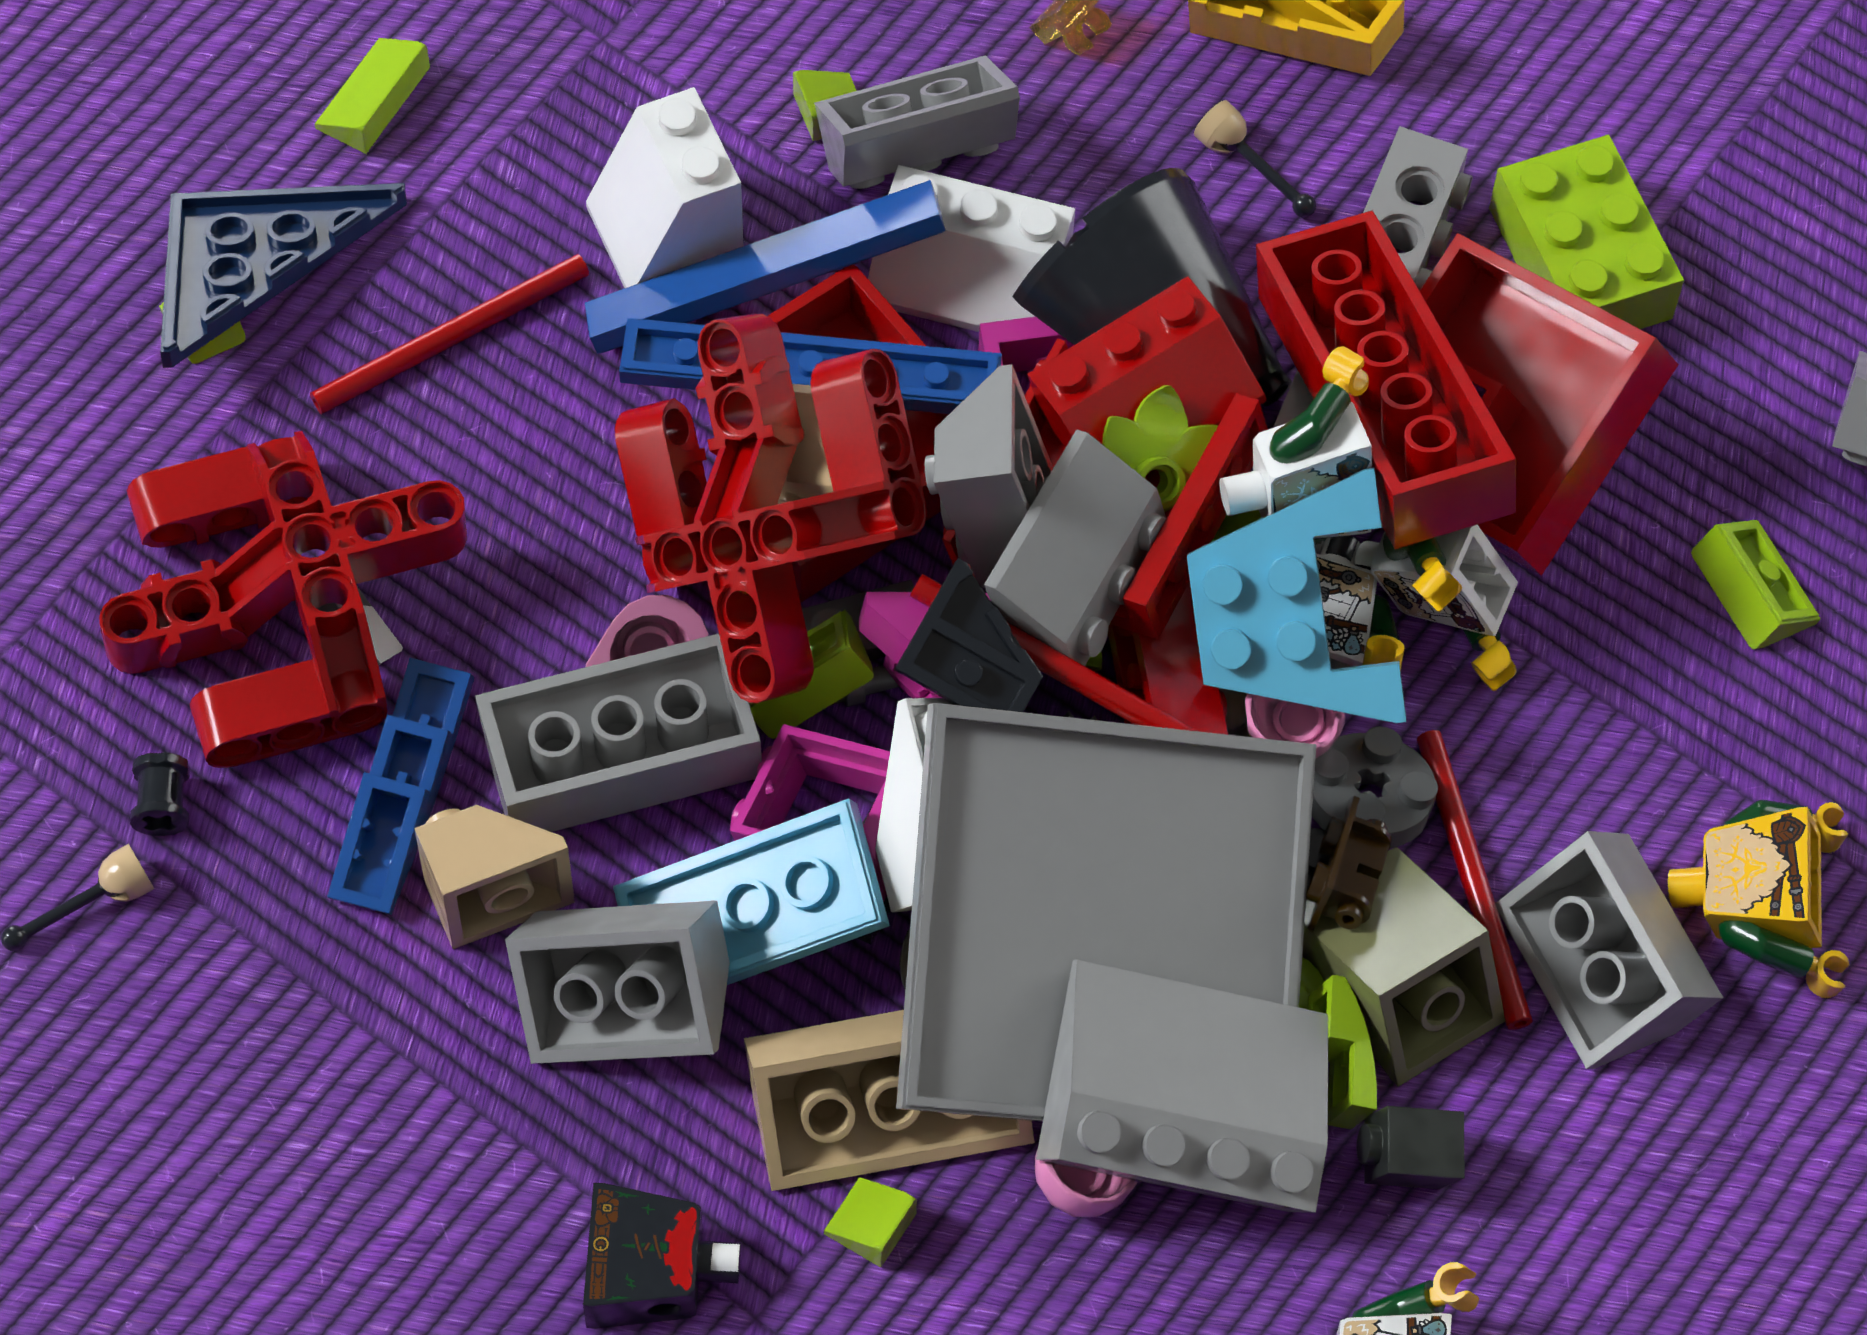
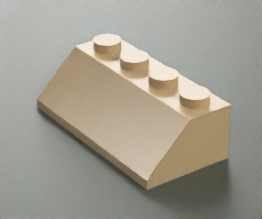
[744,1010,1035,1191]

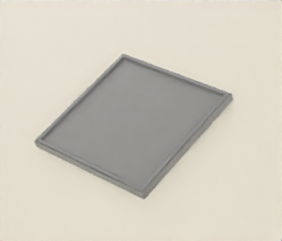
[896,703,1316,1121]

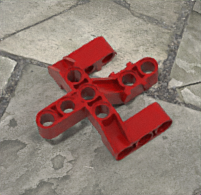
[614,314,927,703]
[99,431,467,768]

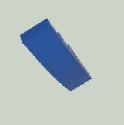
[327,658,475,915]

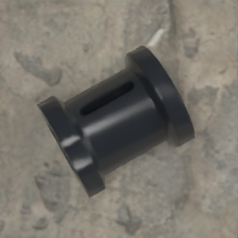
[130,752,190,836]

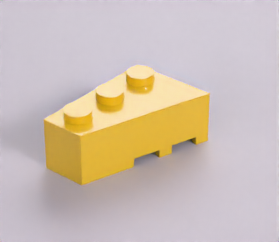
[1188,0,1405,76]

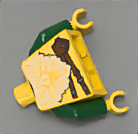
[1668,800,1849,998]

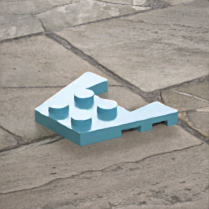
[1187,467,1407,723]

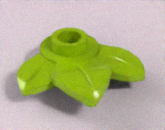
[1102,385,1218,512]

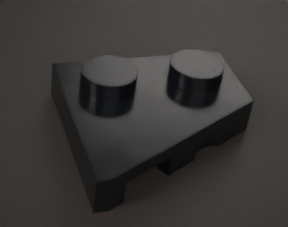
[894,558,1043,712]

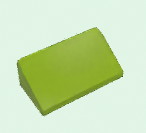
[315,38,430,154]
[1691,520,1821,649]
[749,610,874,739]

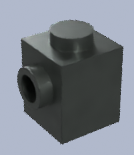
[1356,1106,1465,1189]

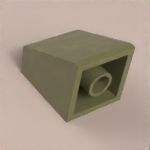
[1302,846,1505,1087]

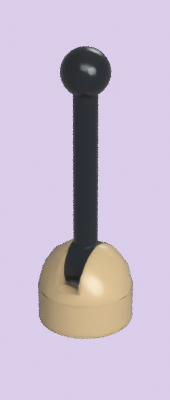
[1194,100,1316,218]
[1,843,154,951]

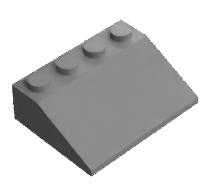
[1036,959,1328,1213]

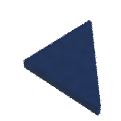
[160,183,407,368]

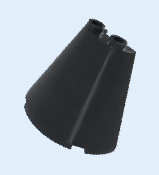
[1012,168,1292,406]

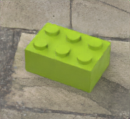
[1489,134,1684,329]

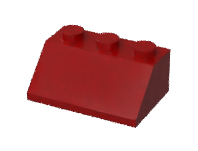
[1027,276,1267,474]

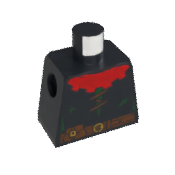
[583,1183,741,1329]

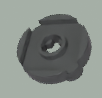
[1312,726,1438,848]

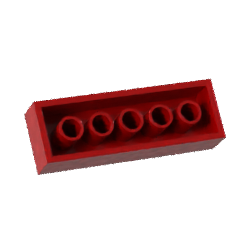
[1256,210,1516,549]

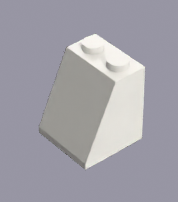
[586,87,743,288]

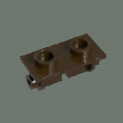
[1306,796,1392,931]

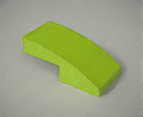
[1307,975,1377,1129]

